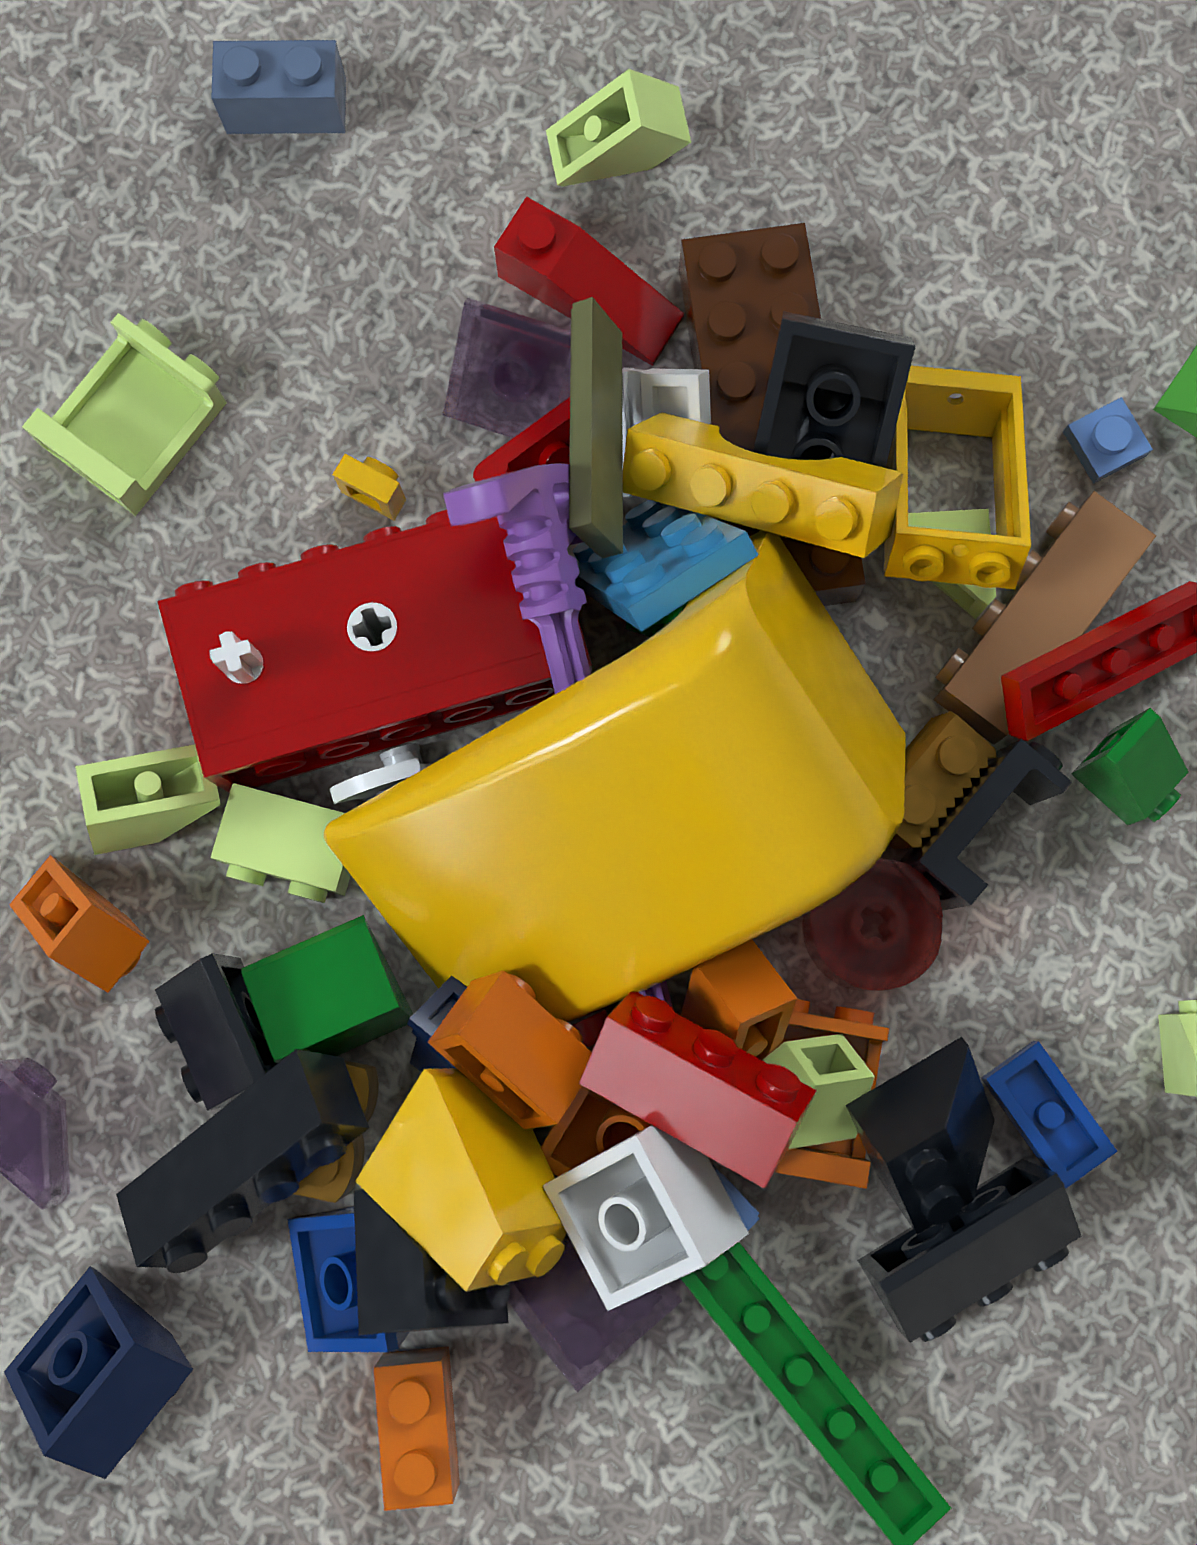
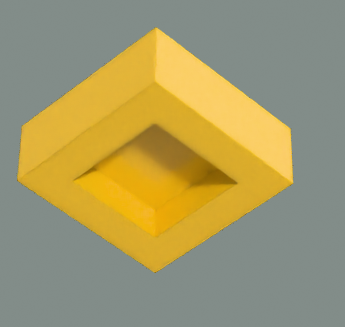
[332,454,406,521]

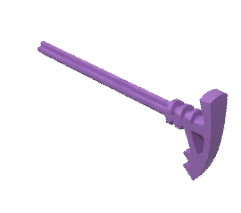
[443,464,673,1008]

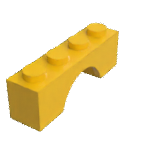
[623,412,903,558]

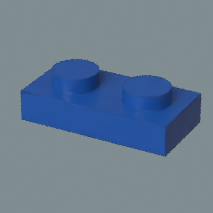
[981,1041,1118,1189]

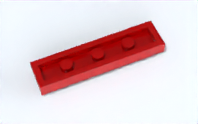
[1001,581,1197,741]

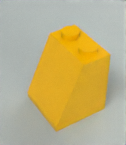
[355,1068,567,1291]

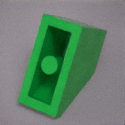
[1071,708,1189,825]

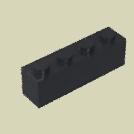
[116,1049,369,1273]

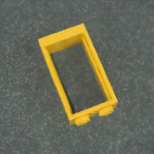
[884,365,1031,589]

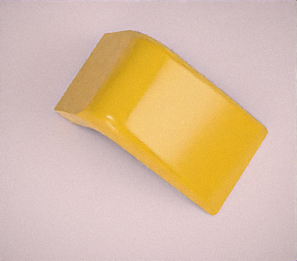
[324,530,906,1022]

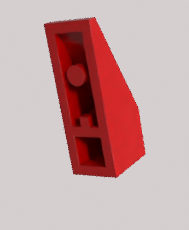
[494,196,684,366]

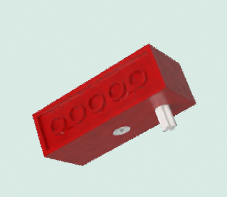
[157,510,592,793]

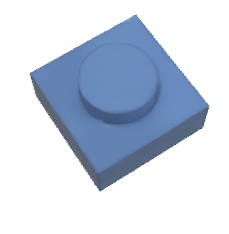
[1063,397,1153,484]

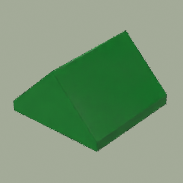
[241,915,413,1063]

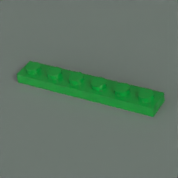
[680,1242,951,1545]

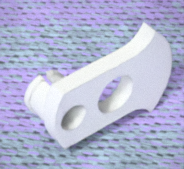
[330,743,431,804]

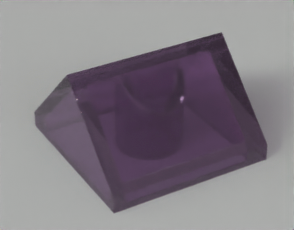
[443,298,571,438]

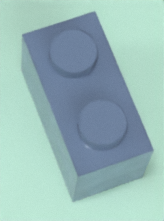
[211,40,346,134]

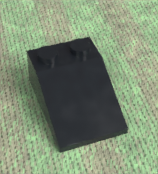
[753,311,916,468]

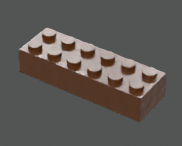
[679,223,866,606]

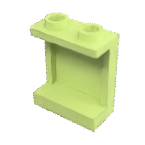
[22,313,227,516]

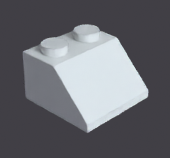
[542,1125,749,1311]

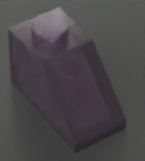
[0,1058,70,1210]

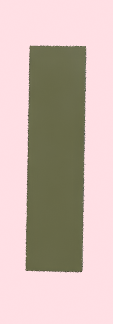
[569,297,623,559]

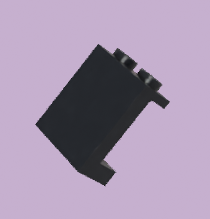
[893,739,1072,910]

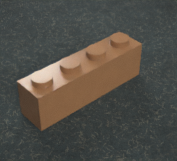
[933,491,1156,745]

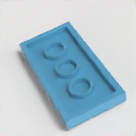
[573,500,759,632]

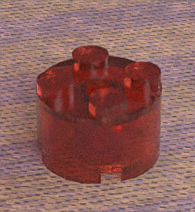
[802,858,943,992]

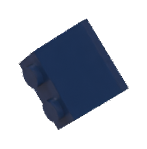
[4,1266,193,1479]

